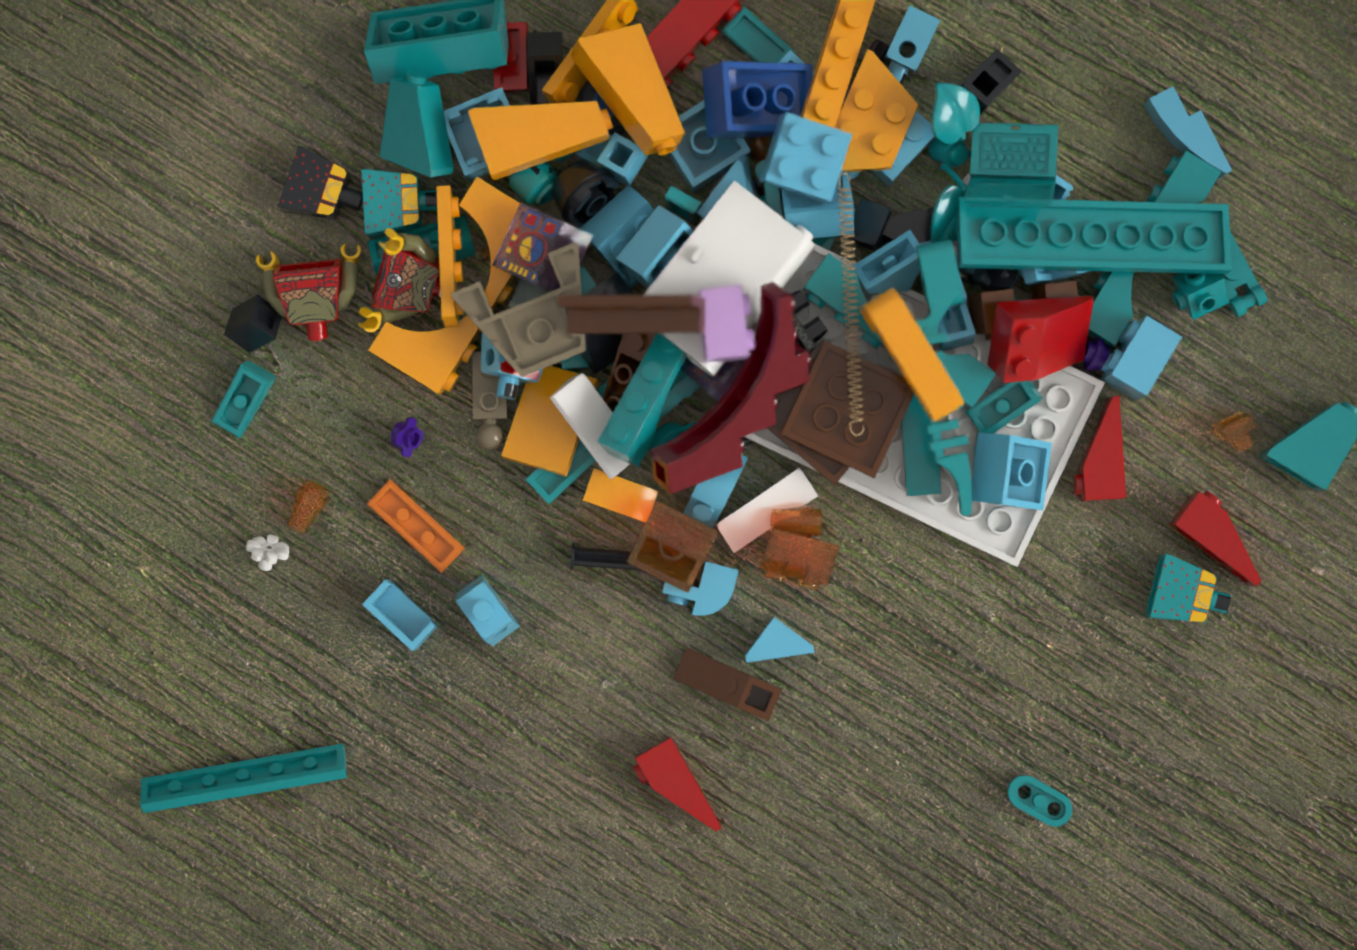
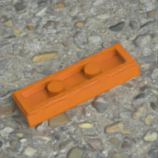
[367,479,465,573]

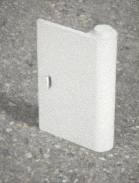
[644,180,815,377]

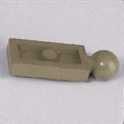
[472,352,507,450]

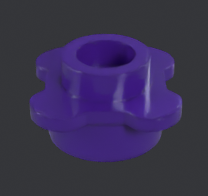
[391,417,424,457]

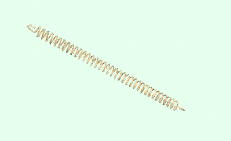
[837,172,864,436]

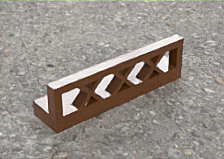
[558,294,705,334]

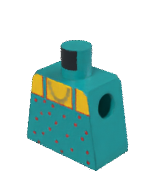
[361,169,437,238]
[1144,554,1231,622]

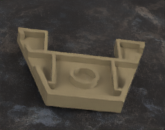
[451,242,586,377]

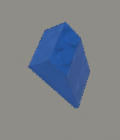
[702,61,813,139]

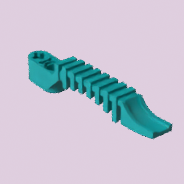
[916,239,972,516]

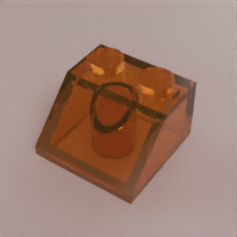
[627,501,719,593]
[760,528,839,591]

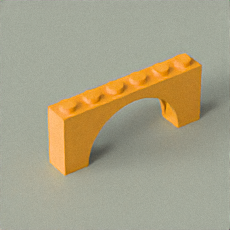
[368,177,548,395]

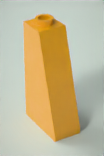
[571,23,685,156]
[468,101,613,181]

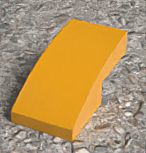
[583,468,659,523]

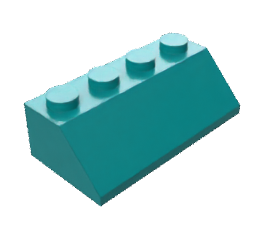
[364,0,509,84]

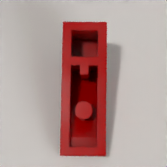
[1073,396,1126,502]
[1169,491,1261,587]
[633,736,722,832]

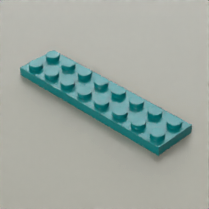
[957,197,1232,274]

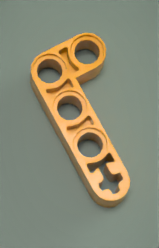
[859,288,964,423]

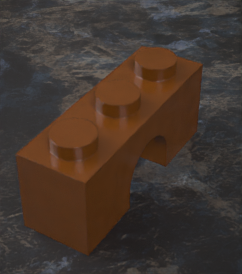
[968,281,1078,340]

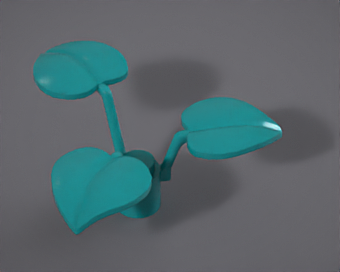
[929,83,980,243]

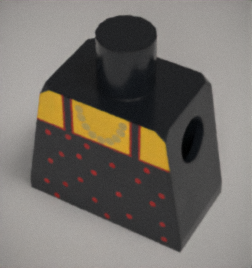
[278,145,363,220]

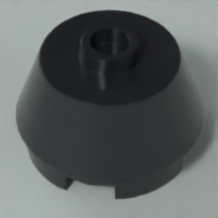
[552,160,620,229]

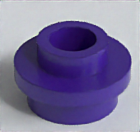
[1083,338,1110,371]

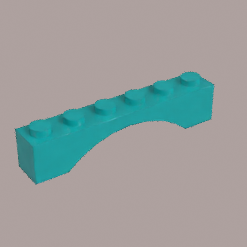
[1088,150,1221,348]
[802,253,996,410]
[597,334,687,468]

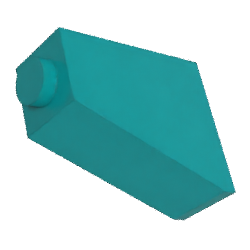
[380,72,453,177]
[1259,402,1357,492]

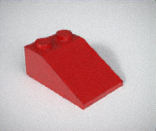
[987,296,1094,383]

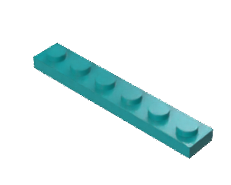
[140,744,347,813]

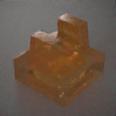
[1211,411,1257,452]

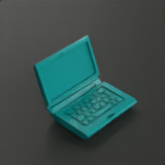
[964,123,1059,204]

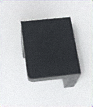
[845,199,892,252]
[224,295,282,352]

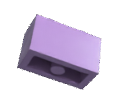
[697,285,754,364]

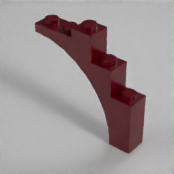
[650,282,811,494]

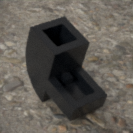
[960,49,1022,116]

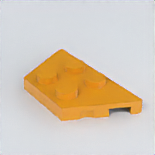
[835,49,918,172]

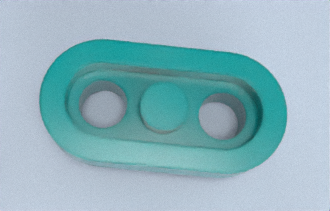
[1007,774,1072,827]

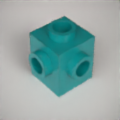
[1172,273,1230,320]

